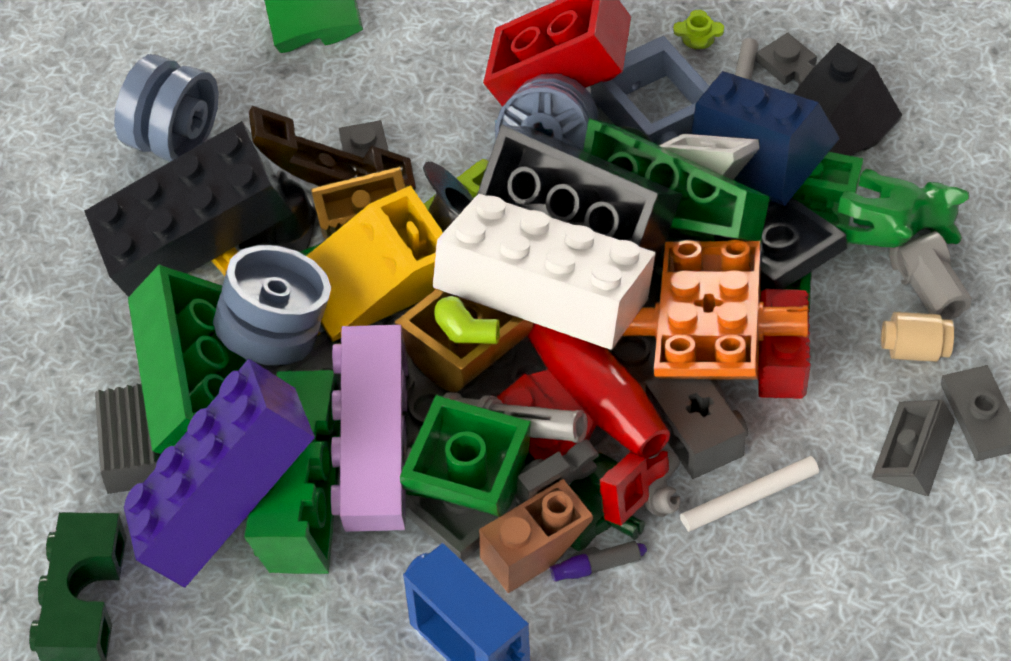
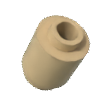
[881,312,954,362]

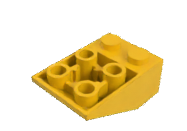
[307,185,443,342]

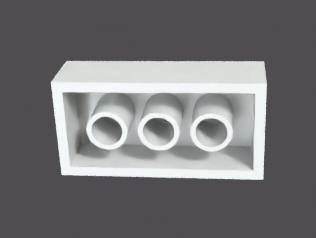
[433,194,656,350]

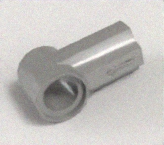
[889,231,972,320]

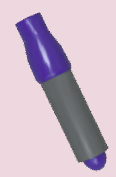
[550,541,647,582]

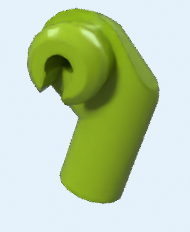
[434,296,500,344]

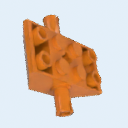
[622,240,808,379]

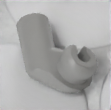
[644,449,680,517]

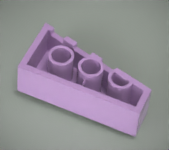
[331,325,408,532]

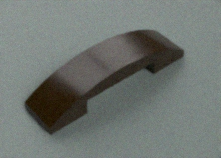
[249,106,416,190]

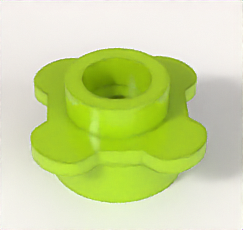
[673,10,724,49]

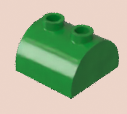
[400,395,531,517]

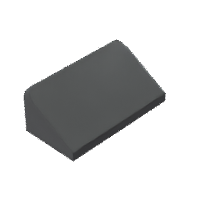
[872,400,955,496]

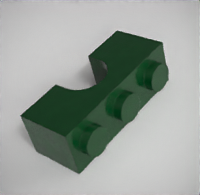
[29,512,127,661]

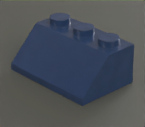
[692,71,840,206]

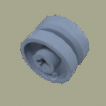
[114,54,219,161]
[213,245,331,365]

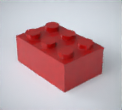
[483,0,631,107]

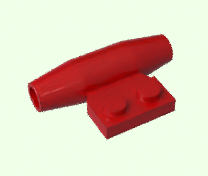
[497,323,670,460]

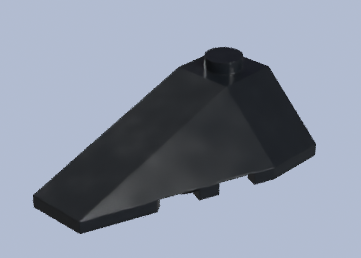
[793,43,902,156]

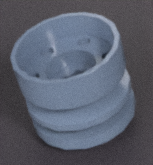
[495,74,598,150]

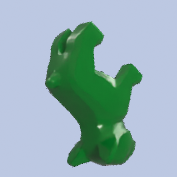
[835,169,970,248]

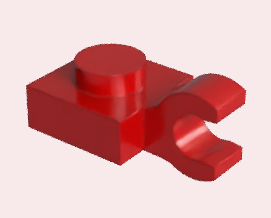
[600,450,669,526]

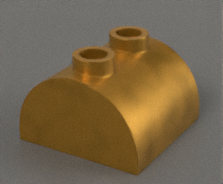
[395,289,533,392]

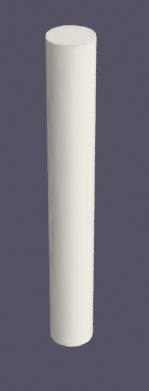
[680,456,819,532]

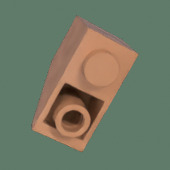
[479,479,593,593]

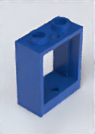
[403,543,531,661]

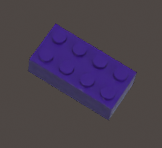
[123,359,315,588]

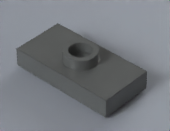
[941,365,1011,461]

